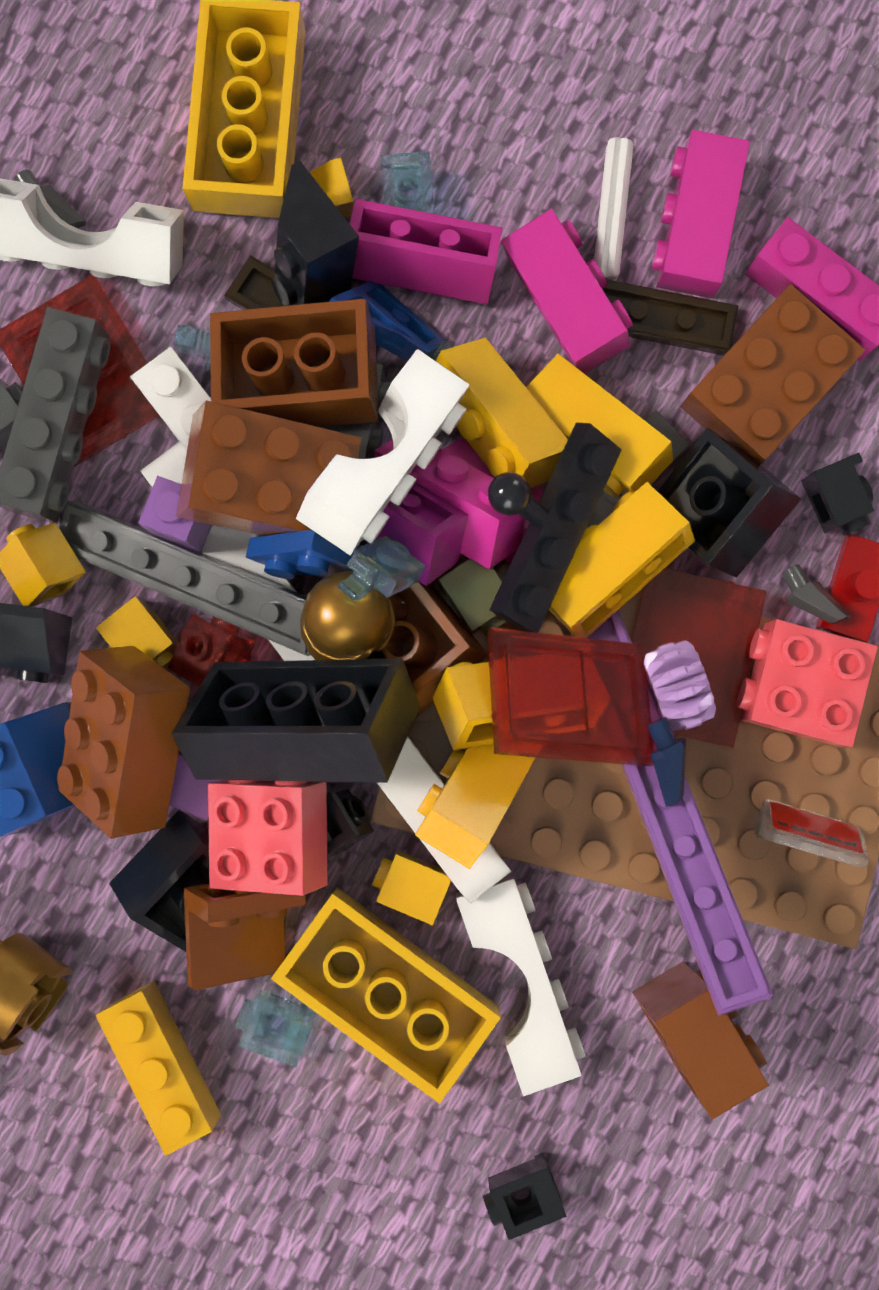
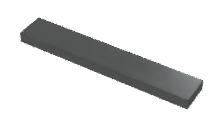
[59,501,311,656]

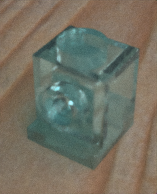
[380,151,435,214]
[235,990,316,1067]

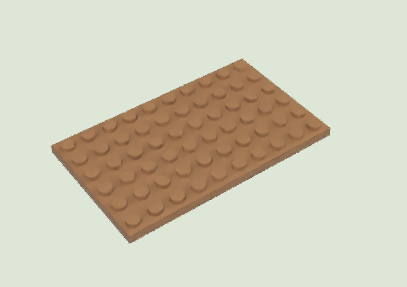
[370,553,879,950]

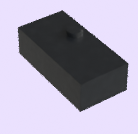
[171,658,420,783]

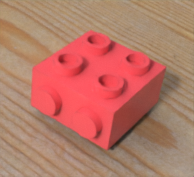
[737,619,878,747]
[208,780,328,896]

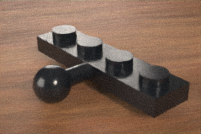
[488,422,622,635]

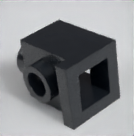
[801,452,874,536]
[327,789,374,858]
[483,1152,567,1240]

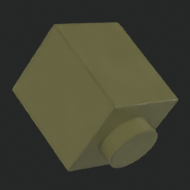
[439,559,508,636]

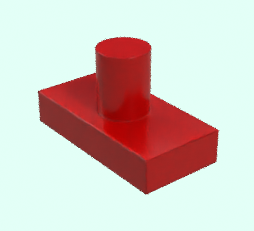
[816,534,879,643]

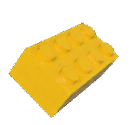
[182,0,306,218]
[271,887,501,1104]

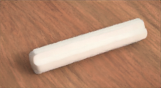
[594,137,634,281]

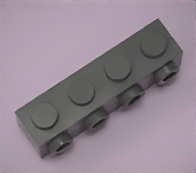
[0,307,111,524]

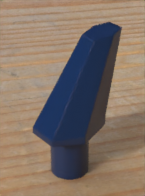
[646,717,686,807]

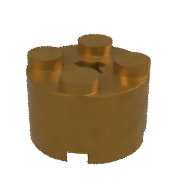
[0,933,72,1056]

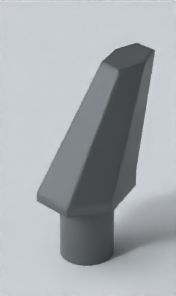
[14,170,86,228]
[782,565,851,624]

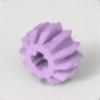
[643,640,716,731]

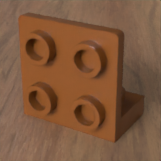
[184,883,306,990]

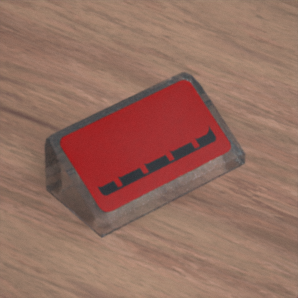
[754,799,869,868]

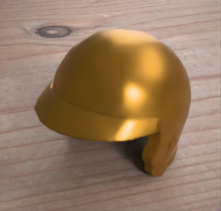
[300,571,395,660]

